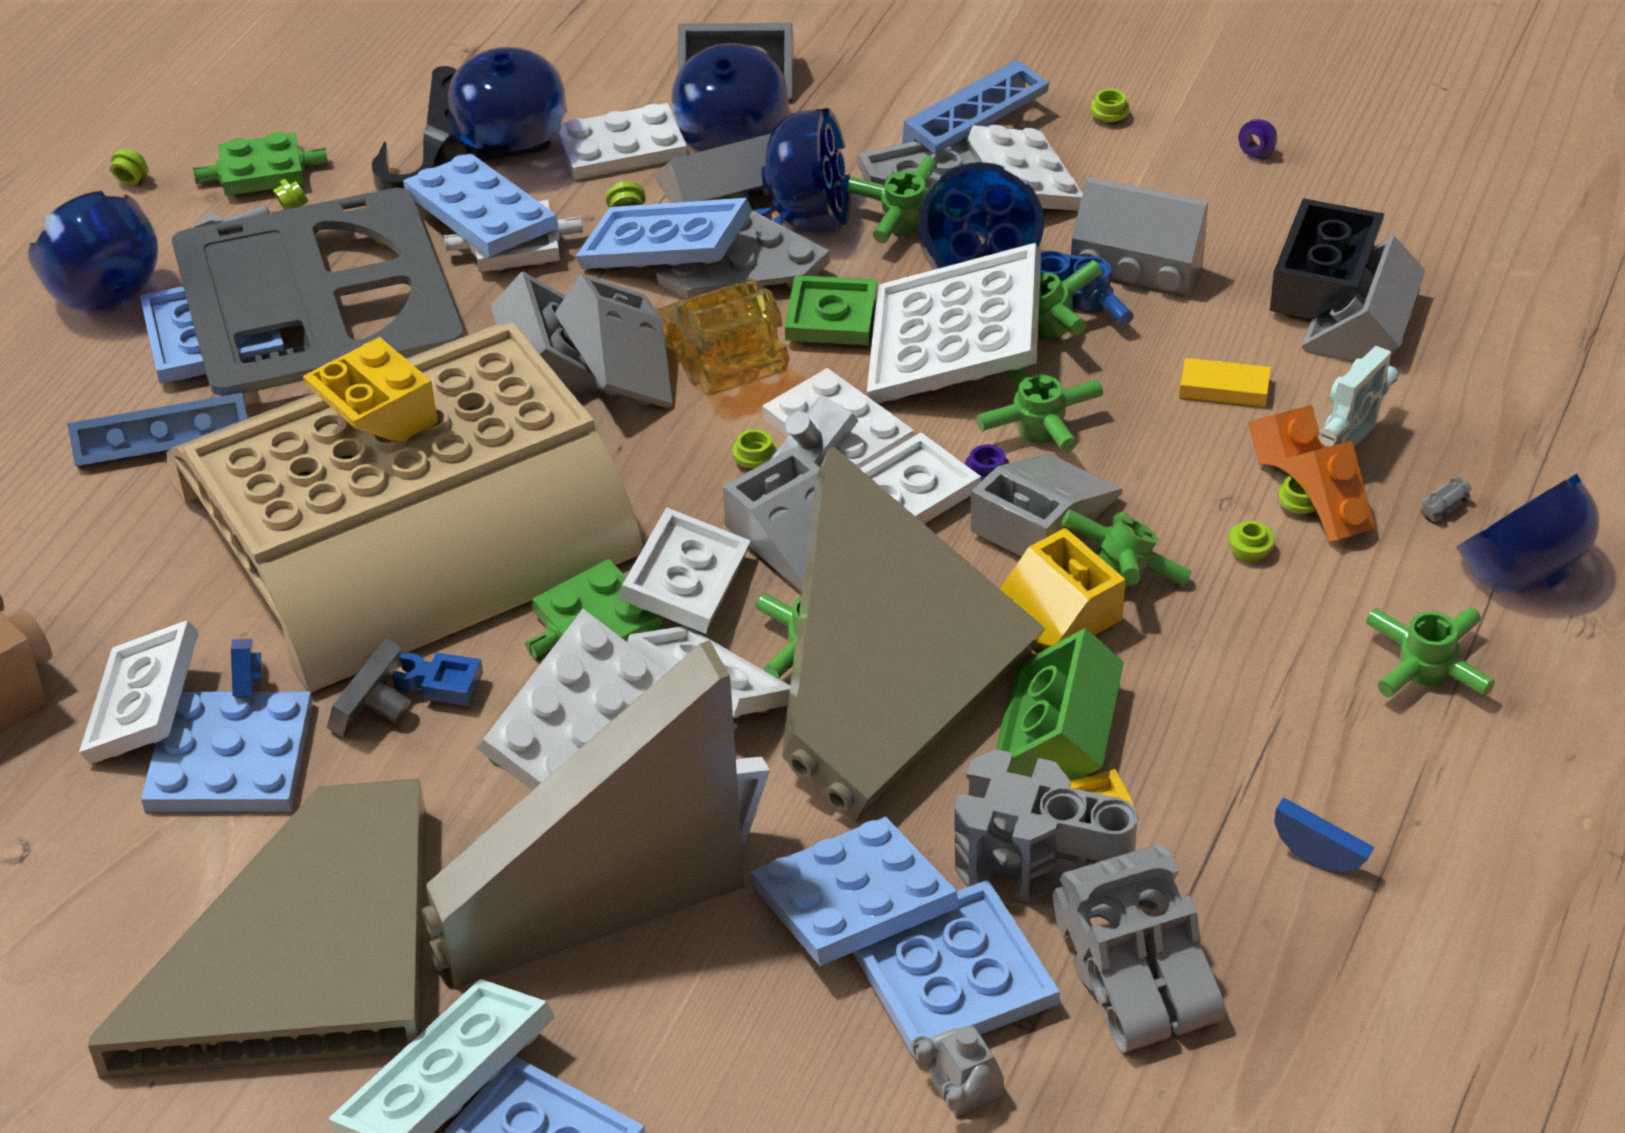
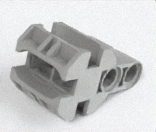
[954,749,1137,904]
[1052,843,1225,1053]

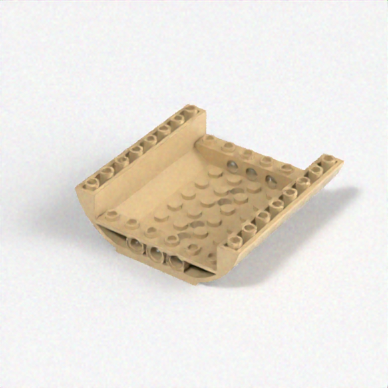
[167,322,644,692]

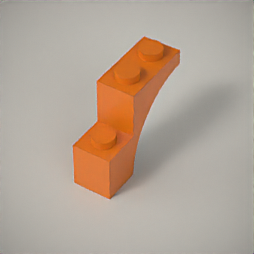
[1248,405,1376,541]

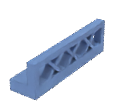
[902,59,1049,154]
[67,393,248,466]

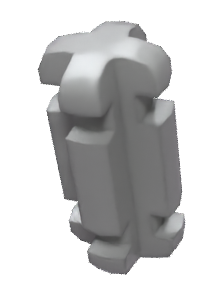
[1421,477,1472,522]

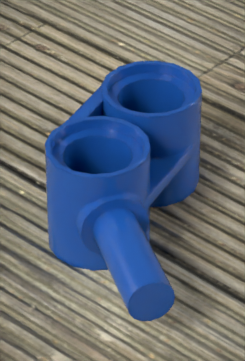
[1040,251,1134,326]

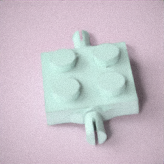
[1318,346,1399,448]

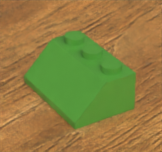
[996,628,1124,781]

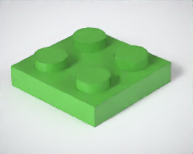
[784,275,877,345]

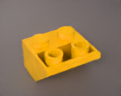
[303,337,438,443]
[999,528,1126,652]

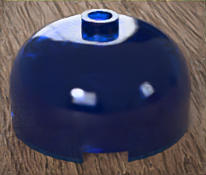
[671,43,789,151]
[447,47,567,151]
[761,108,851,232]
[918,162,1044,270]
[28,191,159,311]
[1456,473,1600,593]

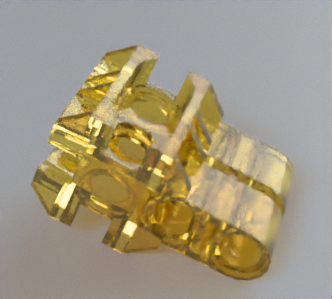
[656,279,790,396]

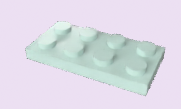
[328,979,555,1133]

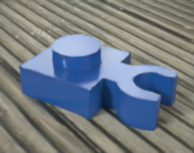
[231,639,262,696]
[392,652,483,706]

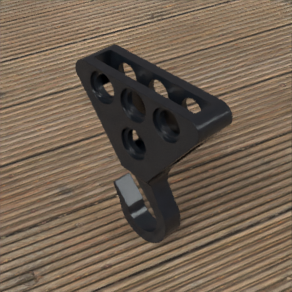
[372,66,551,191]

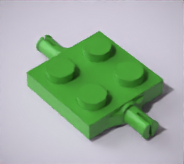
[193,132,328,196]
[525,559,662,659]

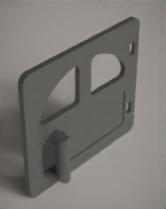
[172,188,464,396]

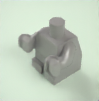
[911,1026,1004,1118]

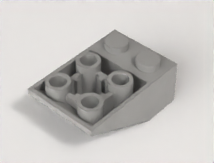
[555,273,673,409]
[723,447,820,592]
[970,453,1122,557]

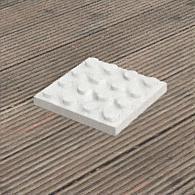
[867,243,1041,403]
[477,609,738,790]

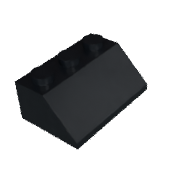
[1270,198,1384,319]

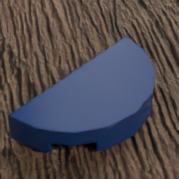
[1274,797,1375,873]

